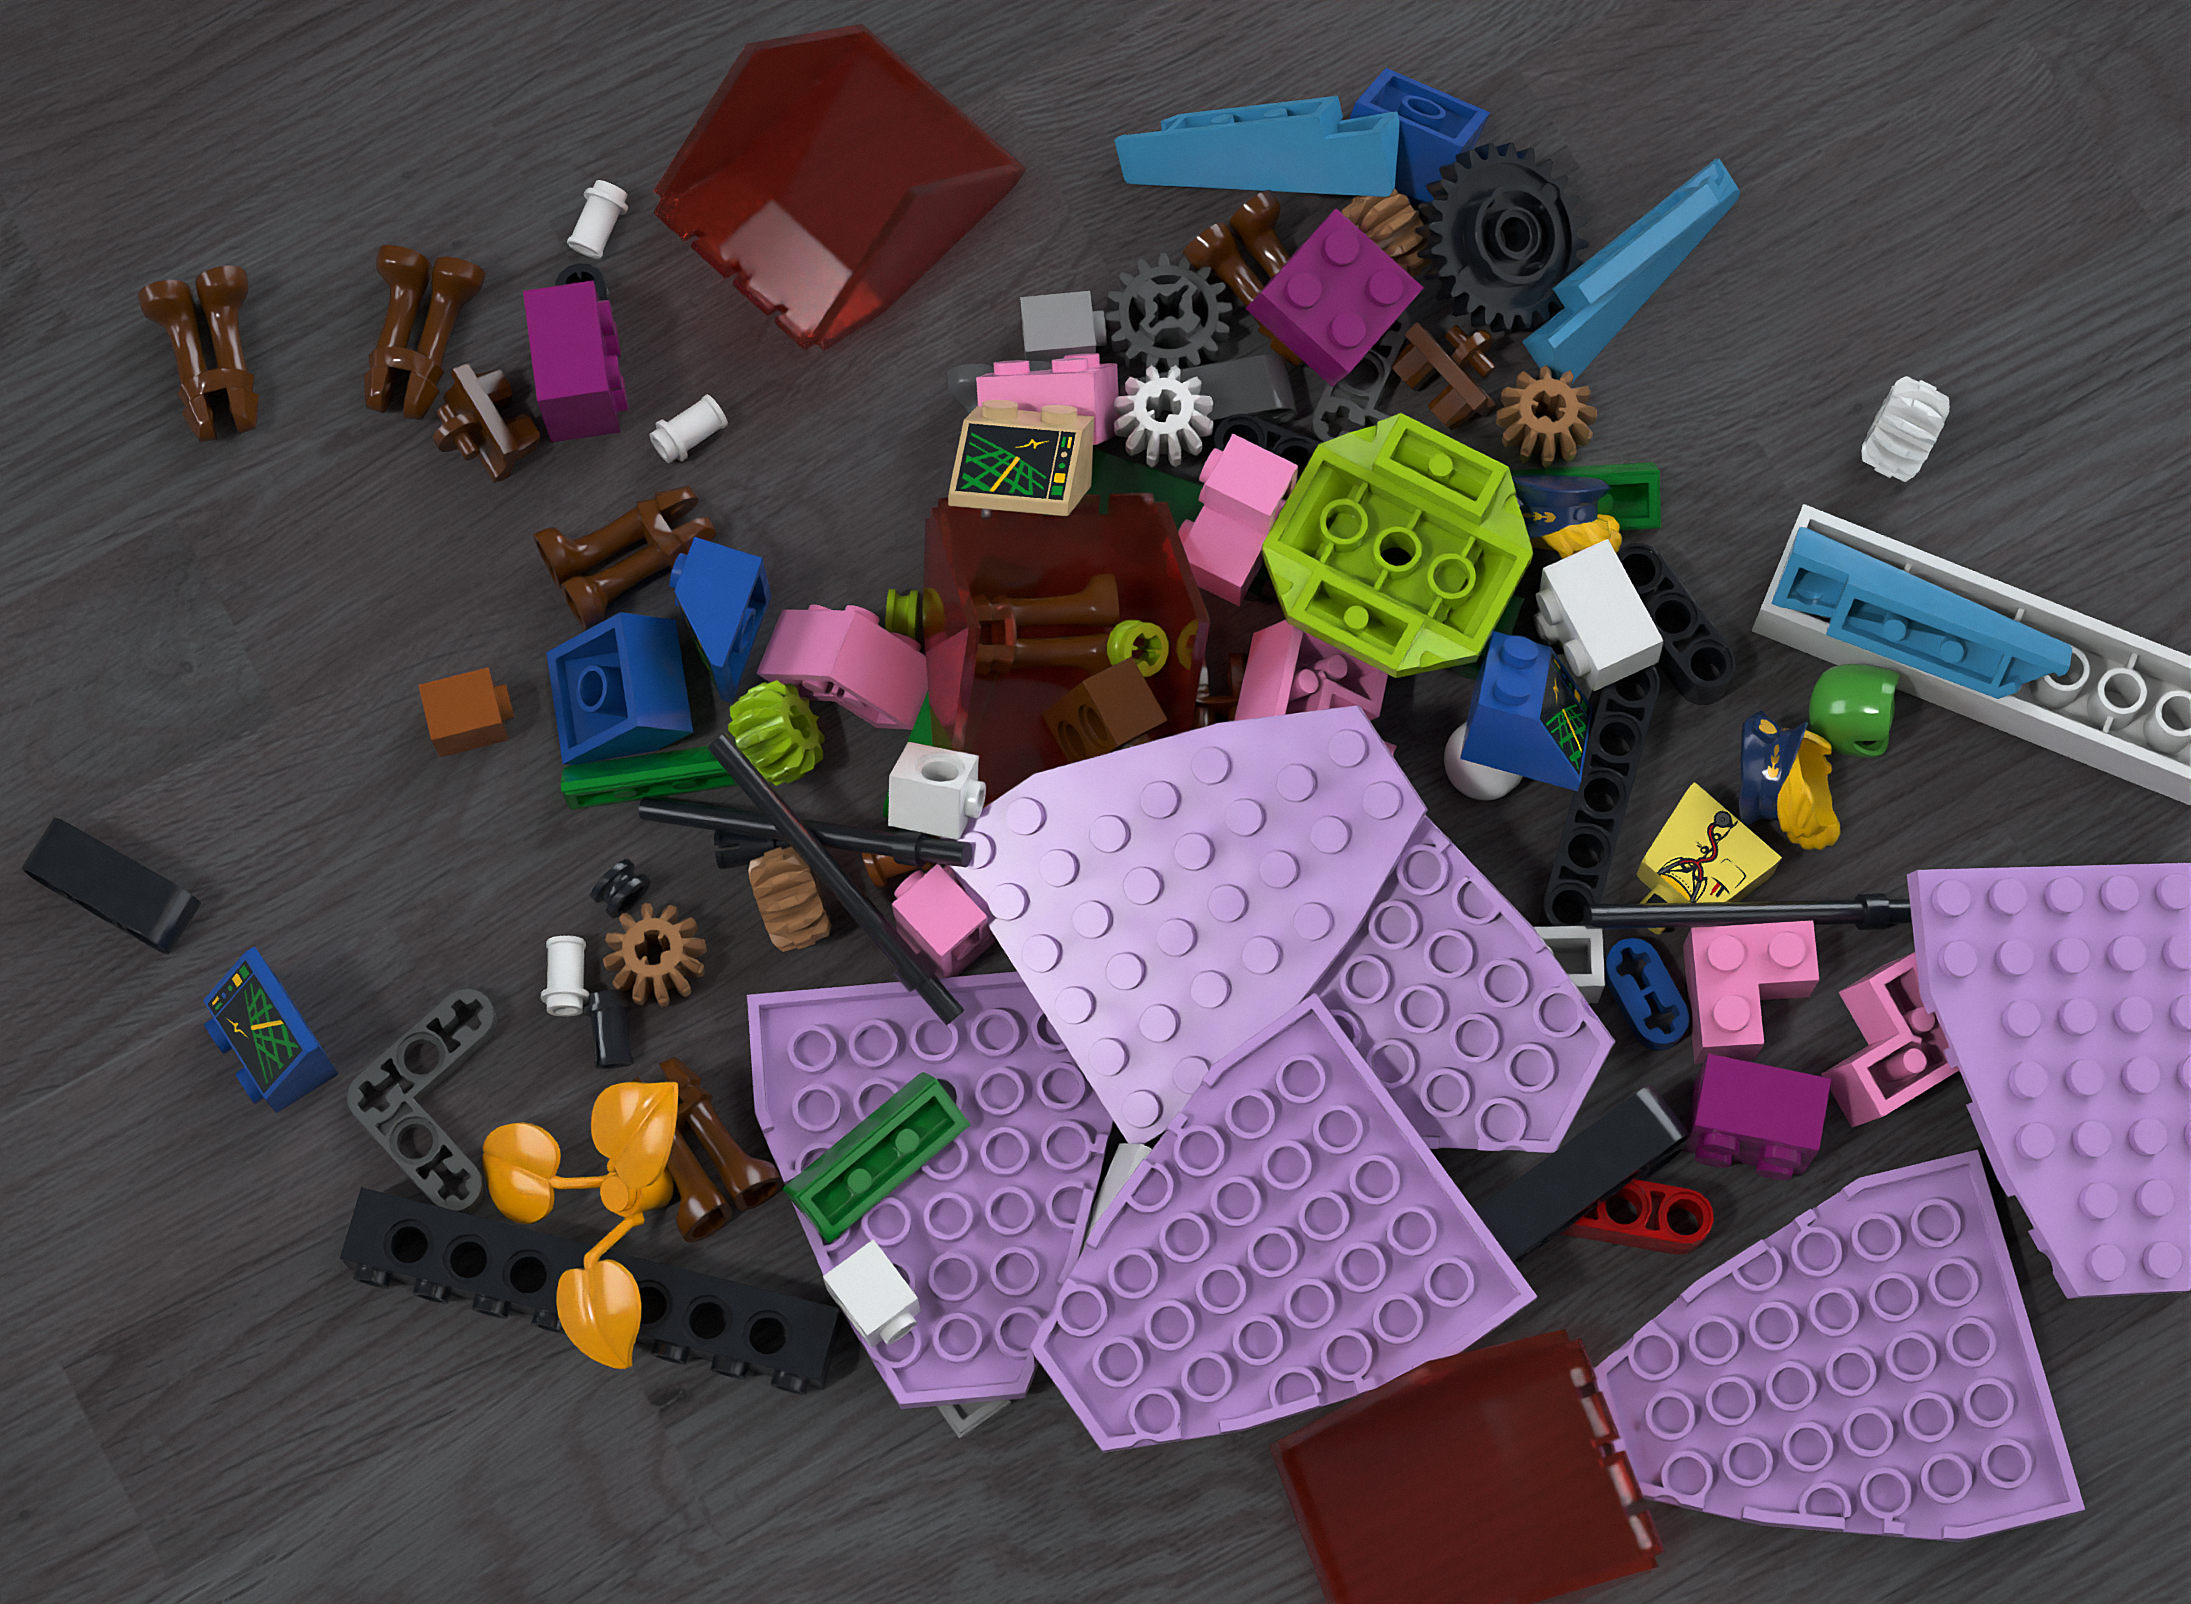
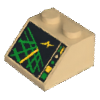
[948,400,1094,516]

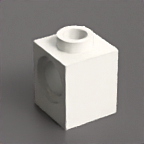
[888,742,986,840]
[823,1239,921,1348]

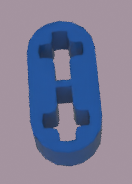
[1604,938,1689,1051]

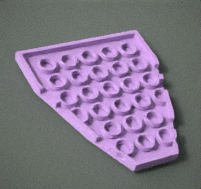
[939,705,1428,1145]
[1300,814,1615,1153]
[1907,863,2191,1299]
[747,971,1114,1409]
[1030,993,1537,1453]
[1591,1149,2085,1542]

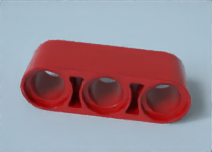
[1560,1179,1714,1255]

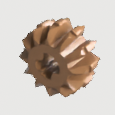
[1342,188,1432,278]
[1496,364,1597,469]
[748,846,832,952]
[603,903,707,1007]

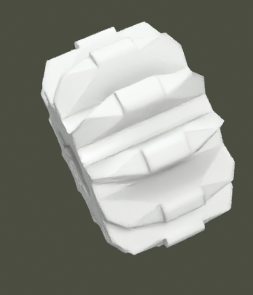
[1114,365,1213,468]
[1861,376,1950,482]

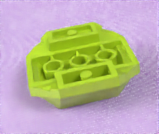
[1261,413,1533,678]

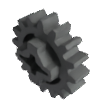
[1105,253,1232,372]

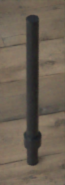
[707,732,965,1026]
[639,796,972,868]
[1583,893,1912,930]

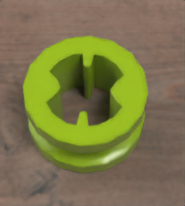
[885,588,920,641]
[1107,619,1169,677]

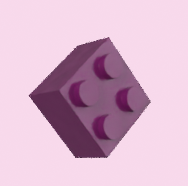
[1245,208,1424,387]
[523,281,629,443]
[1682,1053,1831,1180]

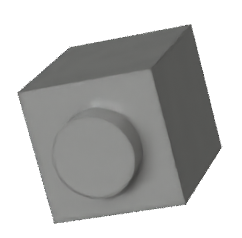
[1020,291,1107,364]

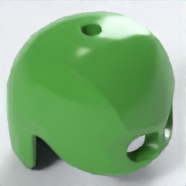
[1809,664,1900,758]

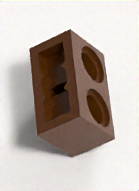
[1041,656,1167,764]

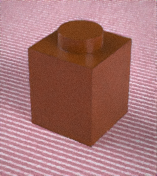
[418,667,515,757]

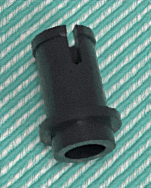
[714,831,791,869]
[584,990,634,1069]

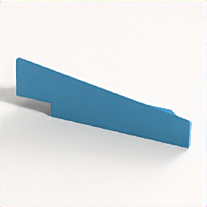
[1114,96,1400,197]
[1522,158,1740,383]
[1771,527,2072,699]

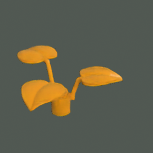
[482,1082,678,1369]

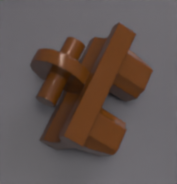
[1391,322,1498,430]
[433,363,540,483]

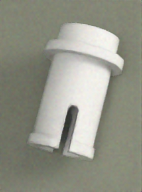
[567,180,628,259]
[649,394,728,463]
[541,936,590,1017]

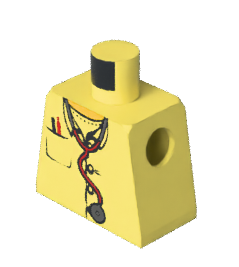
[1636,782,1782,935]

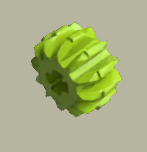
[728,680,825,786]

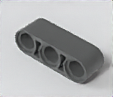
[1119,354,1298,450]

